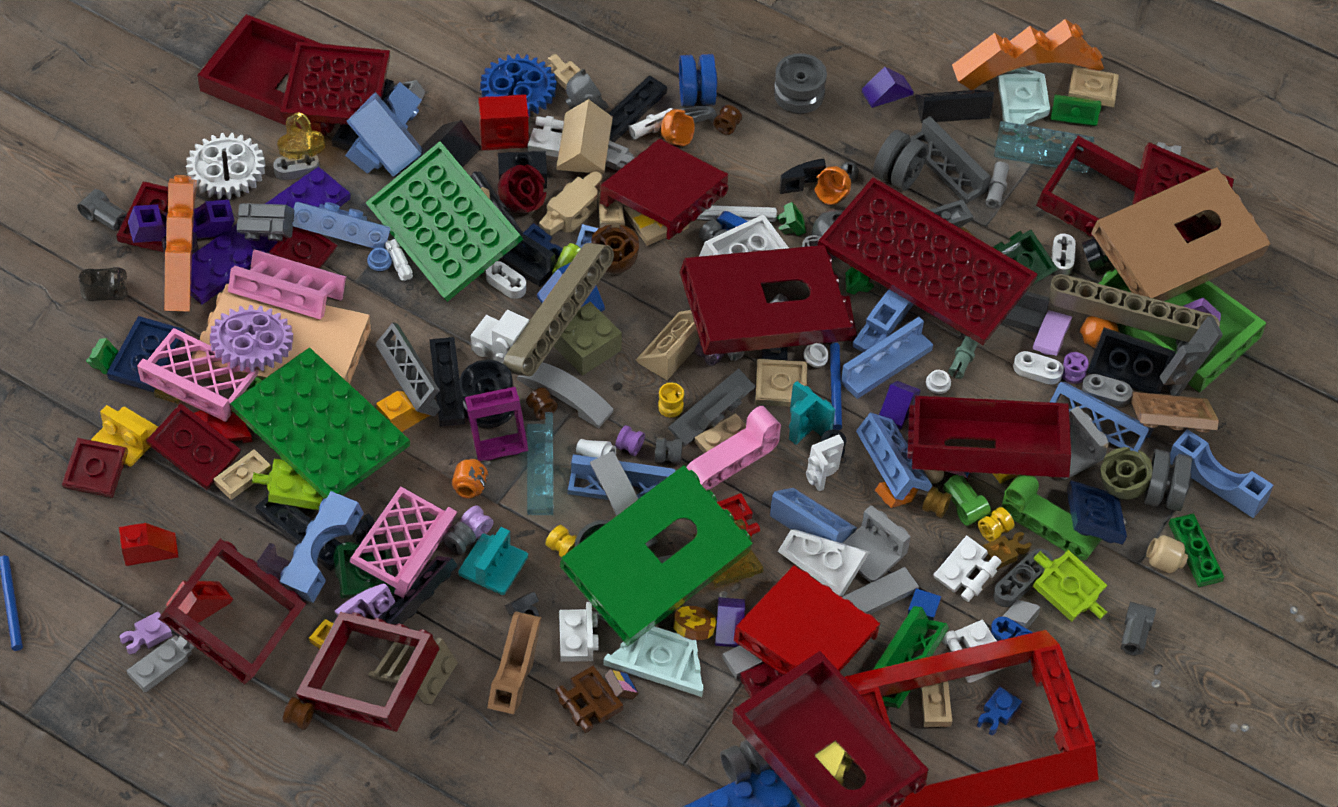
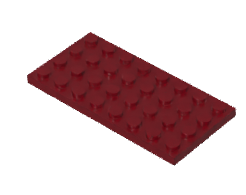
[818,177,1038,345]

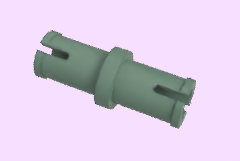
[948,335,978,379]

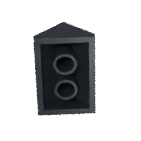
[915,89,994,123]
[400,120,481,173]
[1087,327,1176,394]

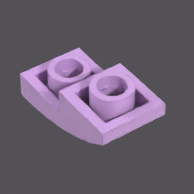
[1033,310,1072,356]
[335,584,395,618]

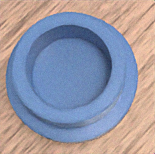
[367,248,392,271]

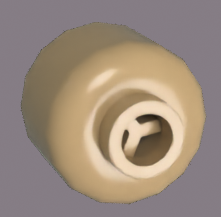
[1146,535,1188,574]

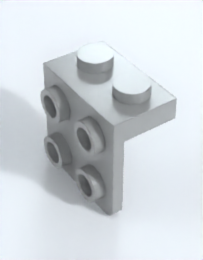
[1060,406,1109,480]
[842,505,911,583]

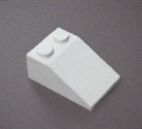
[699,214,789,256]

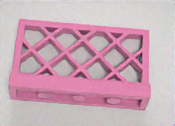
[137,328,259,422]
[350,487,457,598]

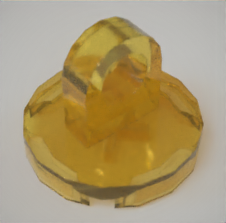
[277,113,325,159]

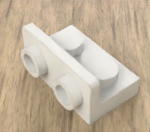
[806,435,844,491]
[559,602,598,662]

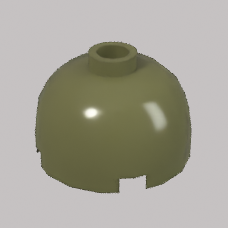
[1100,447,1153,500]

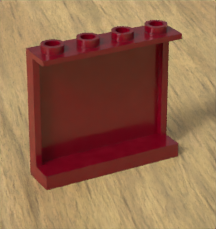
[600,139,729,240]

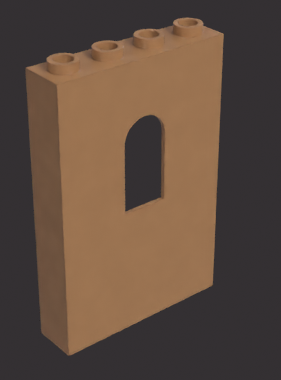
[1091,167,1271,301]

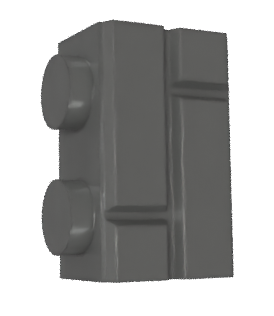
[237,203,294,242]

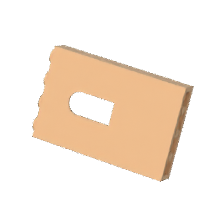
[191,284,371,384]

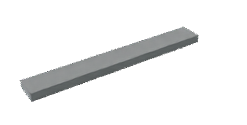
[722,567,919,679]

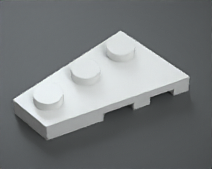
[778,529,870,596]

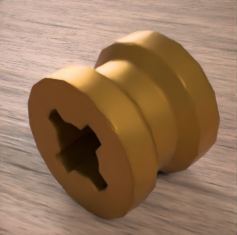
[922,486,952,518]

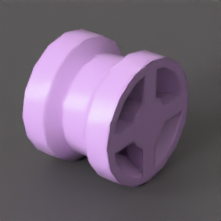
[460,506,493,539]

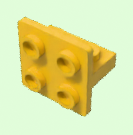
[91,405,158,467]

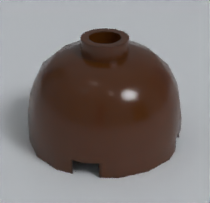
[591,225,639,274]

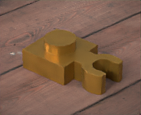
[982,532,1032,570]

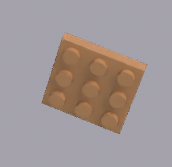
[1131,392,1219,433]

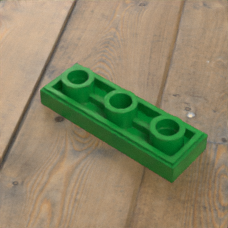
[1168,513,1224,587]

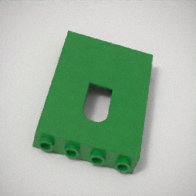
[559,465,753,646]

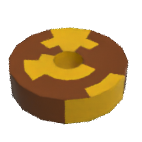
[673,606,717,640]

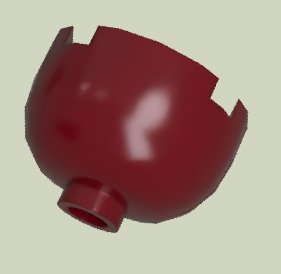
[497,165,546,214]

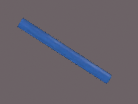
[830,343,842,430]
[0,556,23,651]

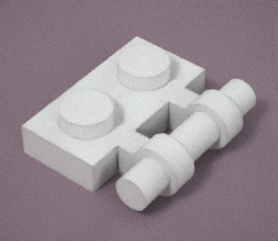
[528,116,564,157]
[934,535,1002,602]

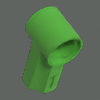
[943,474,991,526]

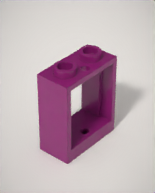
[465,387,529,461]

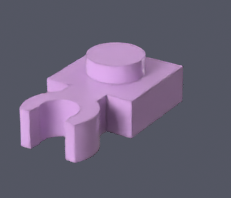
[120,611,172,654]

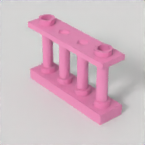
[228,250,346,319]

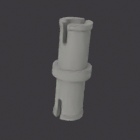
[986,162,1009,209]

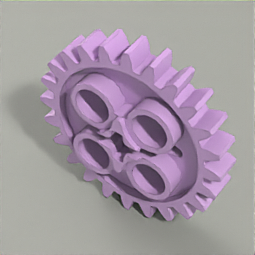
[210,305,293,372]

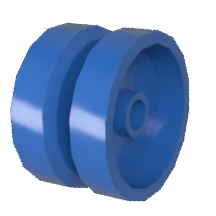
[679,54,717,107]

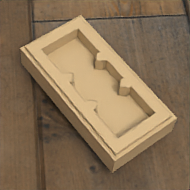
[597,191,625,228]

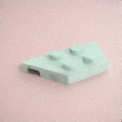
[997,67,1050,132]
[603,627,704,697]

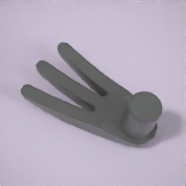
[680,106,717,124]

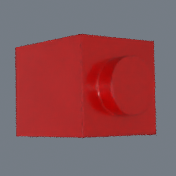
[119,523,179,566]
[166,581,233,623]

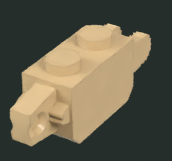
[539,171,603,236]

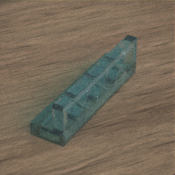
[994,121,1094,173]
[527,412,553,515]

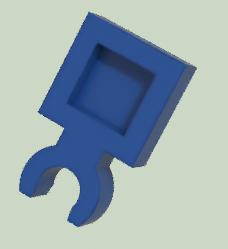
[977,687,1022,736]

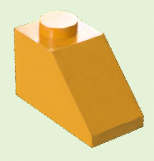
[376,391,430,432]

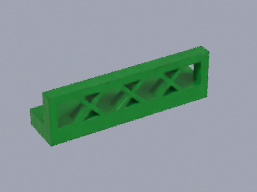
[873,606,949,709]

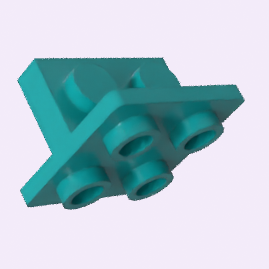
[789,381,835,445]
[458,527,528,595]

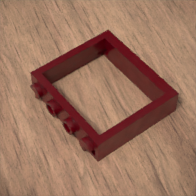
[1036,135,1140,238]
[158,538,306,684]
[296,611,440,732]

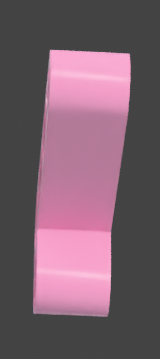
[686,406,781,490]

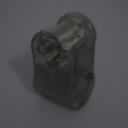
[79,267,128,301]

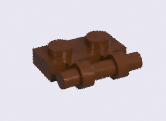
[555,665,624,733]

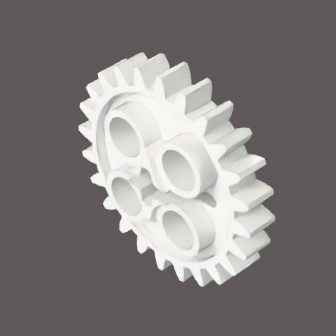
[186,133,265,199]

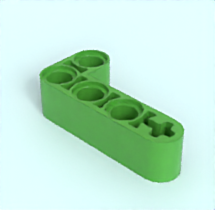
[1002,475,1102,560]

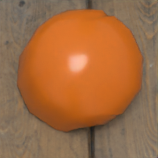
[661,109,695,146]
[814,166,851,205]
[1079,316,1119,348]

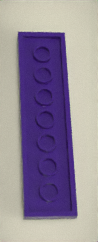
[191,166,351,305]

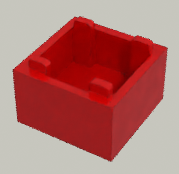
[478,95,529,151]

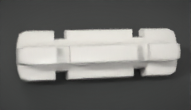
[385,239,413,281]

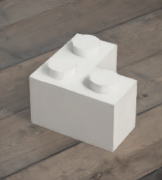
[471,310,529,363]

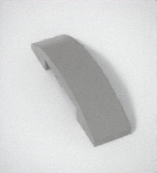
[517,362,614,429]
[590,451,658,547]

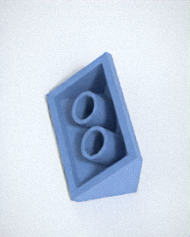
[346,93,422,177]
[770,488,857,543]

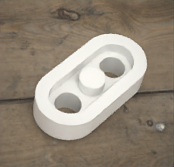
[1013,351,1064,385]

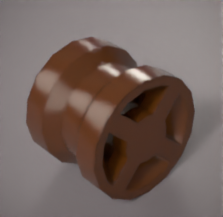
[713,105,742,135]
[526,388,558,420]
[283,697,315,730]

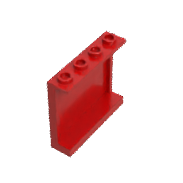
[734,565,880,675]

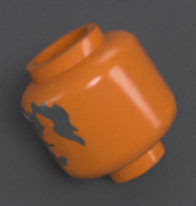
[452,459,488,498]

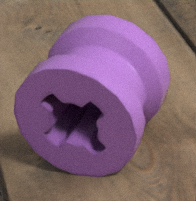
[1062,352,1089,384]
[615,425,645,456]

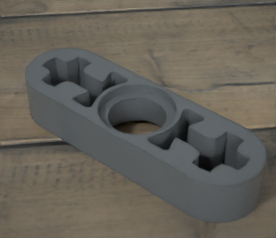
[993,549,1053,607]

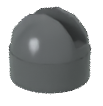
[841,162,859,182]

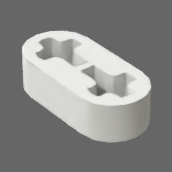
[1051,234,1076,275]
[486,261,526,299]

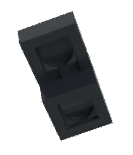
[779,158,826,194]

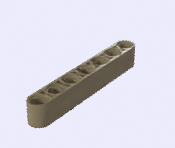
[503,243,614,377]
[1049,274,1220,342]

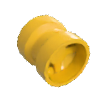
[658,382,684,418]
[978,507,1015,542]
[545,525,577,557]

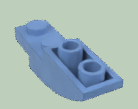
[853,289,913,352]

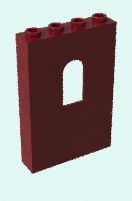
[197,14,335,140]
[679,245,853,355]
[907,395,1071,478]
[732,651,929,807]

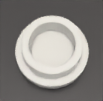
[804,343,828,368]
[926,370,951,394]

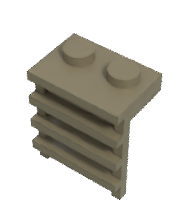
[368,638,458,704]

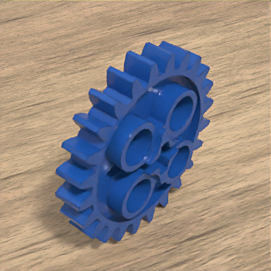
[480,54,556,117]

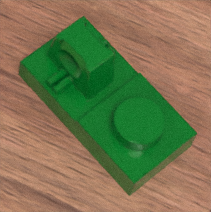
[1051,95,1101,126]

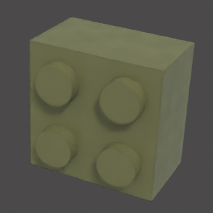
[553,302,622,376]

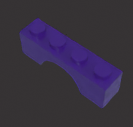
[128,200,235,243]

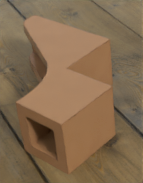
[487,611,541,714]

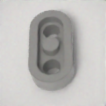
[1082,374,1132,407]

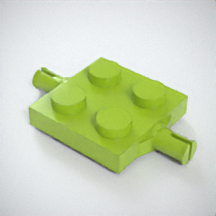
[252,458,323,510]
[1033,550,1108,622]

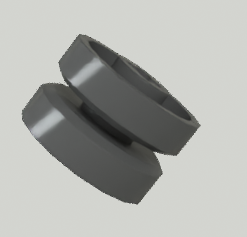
[774,53,827,113]
[873,129,929,191]
[1144,449,1192,511]

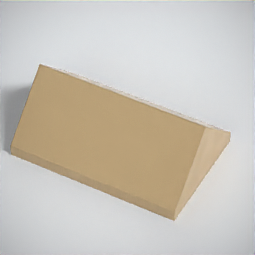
[557,99,612,174]
[636,310,701,380]

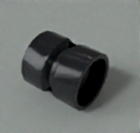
[1082,238,1113,272]

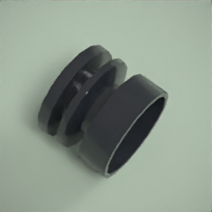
[459,359,514,428]

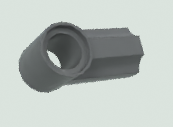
[77,189,127,231]
[1120,601,1156,656]

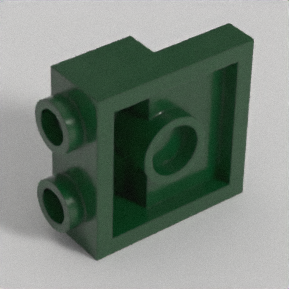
[993,229,1058,286]
[333,542,395,599]

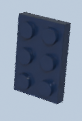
[107,316,185,393]
[1066,480,1127,545]

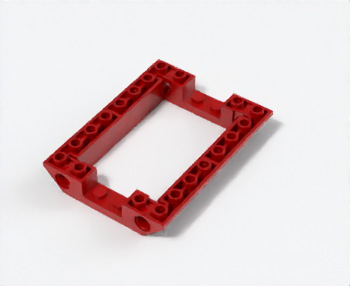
[845,630,1099,807]

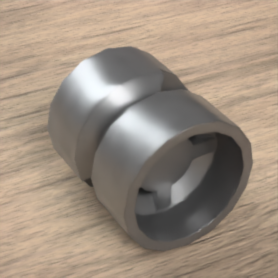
[720,740,771,784]

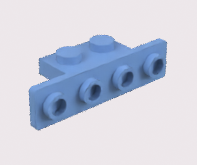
[292,202,390,249]

